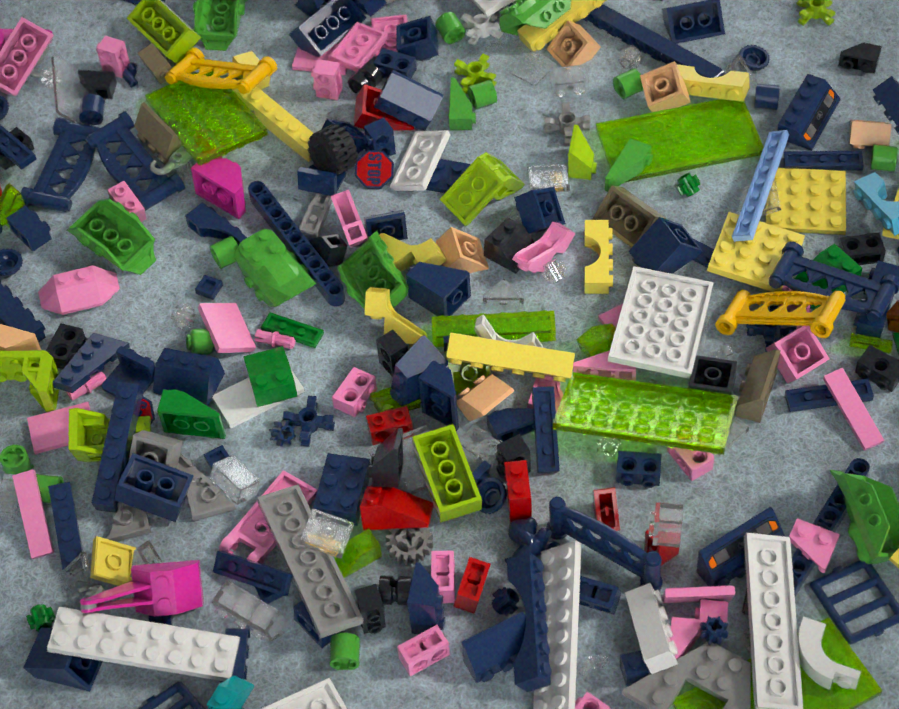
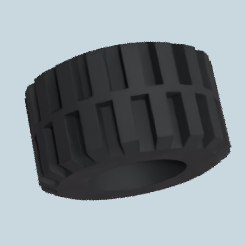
[308,124,358,176]

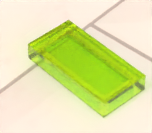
[849,333,893,354]

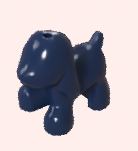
[505,517,560,563]

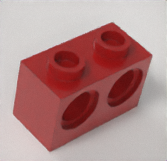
[366,406,414,445]
[453,557,491,614]

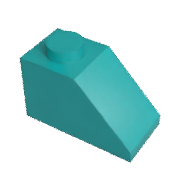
[207,675,255,709]

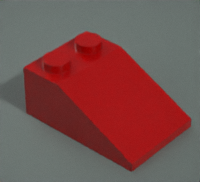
[354,84,414,130]
[360,485,434,530]

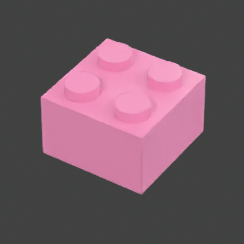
[766,325,830,383]

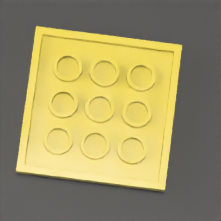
[765,167,846,235]
[707,212,805,292]

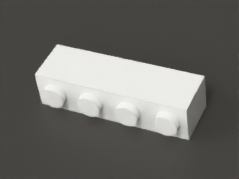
[625,583,678,674]

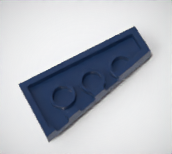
[53,333,130,393]

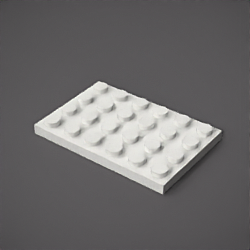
[608,266,714,379]

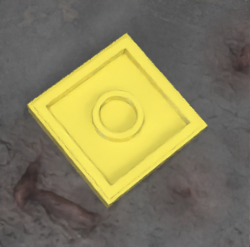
[90,536,136,586]

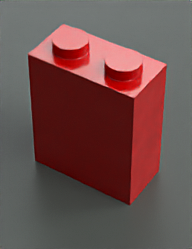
[504,460,532,523]

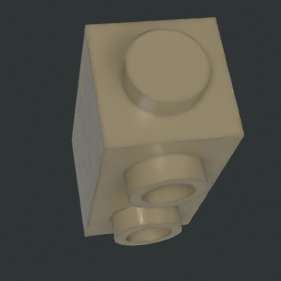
[137,43,171,85]

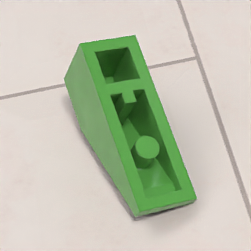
[449,77,476,130]
[605,138,653,192]

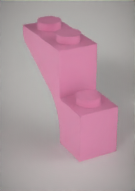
[331,189,368,248]
[512,222,576,273]
[670,599,728,660]

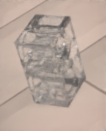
[459,424,502,474]

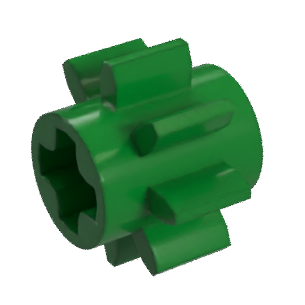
[676,173,700,197]
[26,604,55,632]

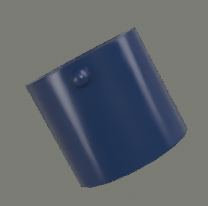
[754,84,780,110]
[79,94,105,125]

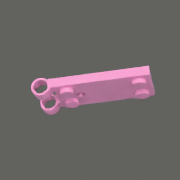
[219,470,318,564]

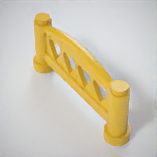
[165,47,277,94]
[715,289,845,338]

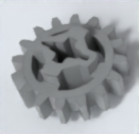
[385,527,433,565]

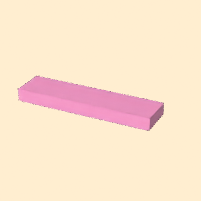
[823,368,884,451]
[12,469,54,559]

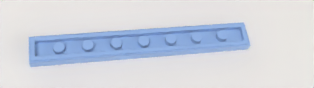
[732,130,789,242]

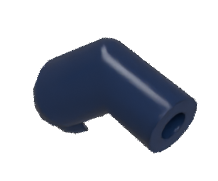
[123,62,138,88]

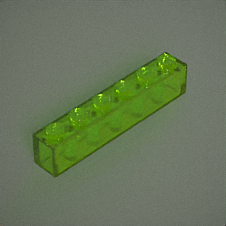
[432,310,556,347]

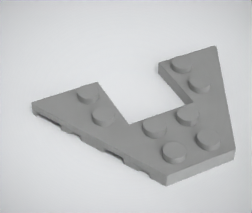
[107,452,236,542]
[622,642,751,709]

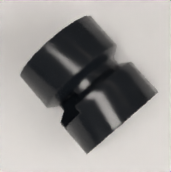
[348,63,382,94]
[378,575,412,606]

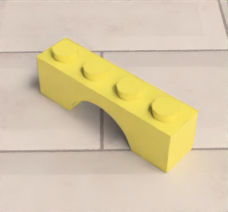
[677,65,750,102]
[585,220,613,294]

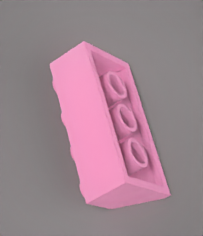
[0,17,54,96]

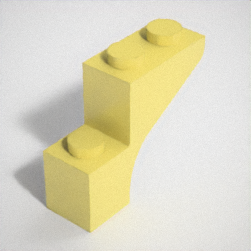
[379,233,447,271]
[364,287,427,347]

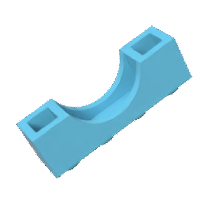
[854,172,899,236]

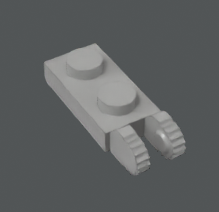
[299,193,333,238]

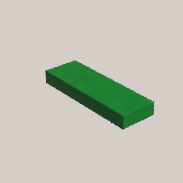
[261,312,324,348]

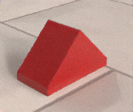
[593,487,620,531]

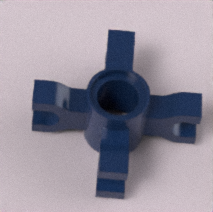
[746,306,797,352]
[282,395,335,447]

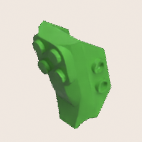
[193,0,247,51]
[498,0,571,36]
[67,198,156,275]
[234,229,316,307]
[337,231,409,309]
[830,470,899,564]

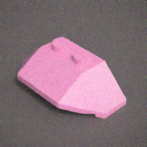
[38,265,120,315]

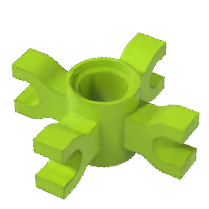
[796,0,836,26]
[454,54,496,94]

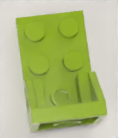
[439,152,525,226]
[0,350,60,413]
[68,408,151,462]

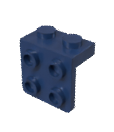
[297,165,346,196]
[101,346,155,396]

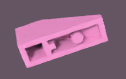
[573,350,636,381]

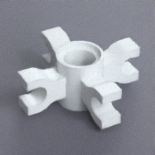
[461,13,503,45]

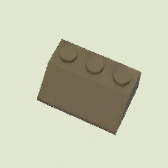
[134,102,183,165]
[592,185,666,248]
[733,349,781,423]

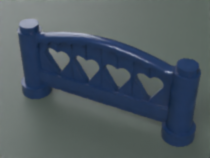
[85,111,186,211]
[19,117,100,212]
[769,242,899,322]
[547,496,663,591]

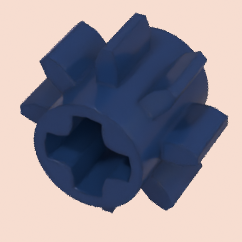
[269,420,296,446]
[492,587,519,616]
[700,616,729,645]

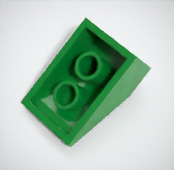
[794,243,863,310]
[243,346,298,407]
[157,389,226,439]

